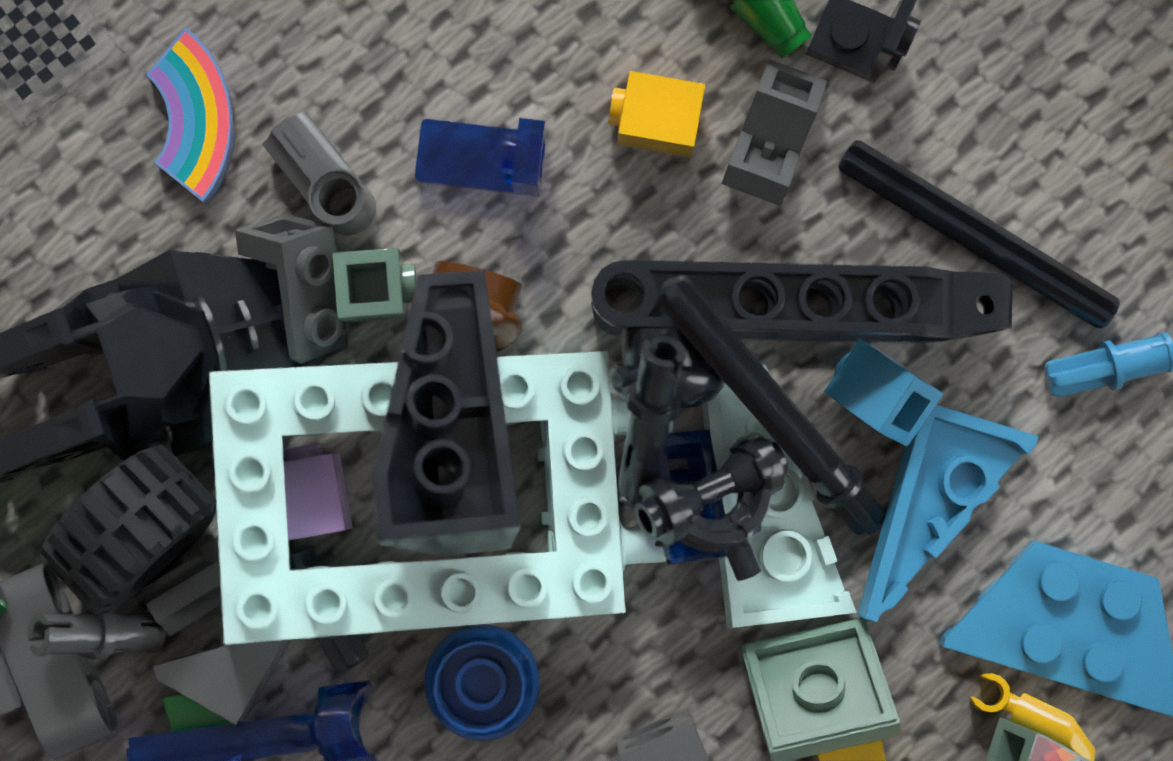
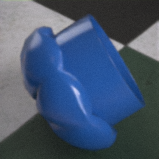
[424,624,540,741]

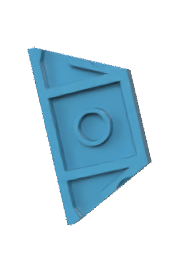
[939,541,1173,717]

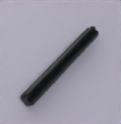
[838,140,1120,328]

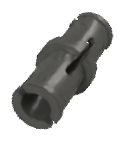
[28,609,166,660]

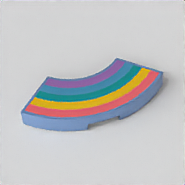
[146,27,235,205]

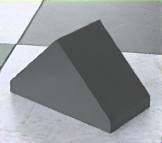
[153,639,292,725]

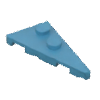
[857,405,1039,622]

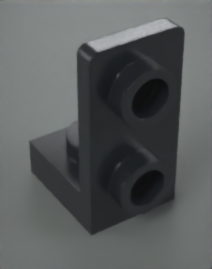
[806,0,921,83]

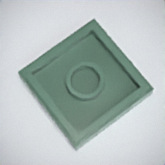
[740,617,901,761]

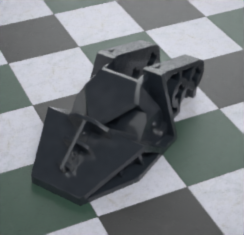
[0,250,330,483]

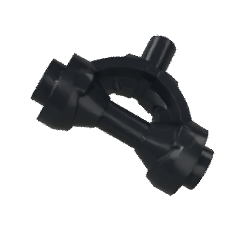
[634,432,788,581]

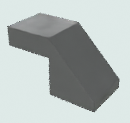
[721,59,827,207]

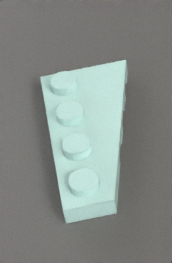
[702,365,856,628]

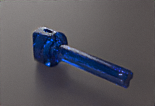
[126,680,380,761]

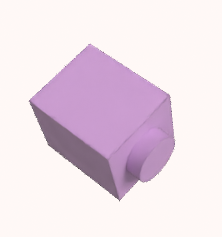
[283,444,353,541]

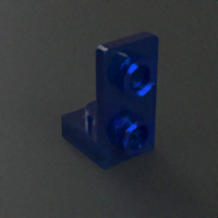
[415,118,547,197]

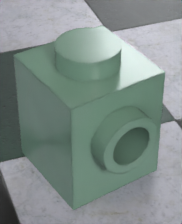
[332,248,417,323]

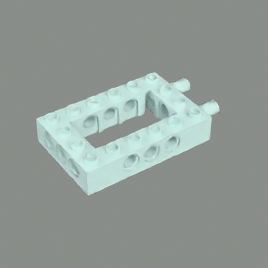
[210,351,682,645]

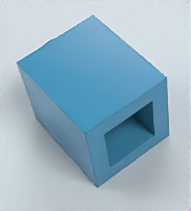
[824,338,944,447]

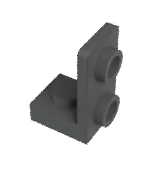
[235,214,347,364]

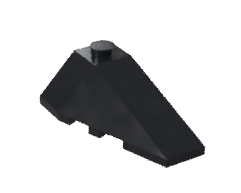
[372,270,520,556]

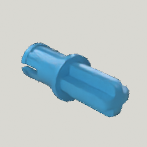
[1044,332,1173,397]

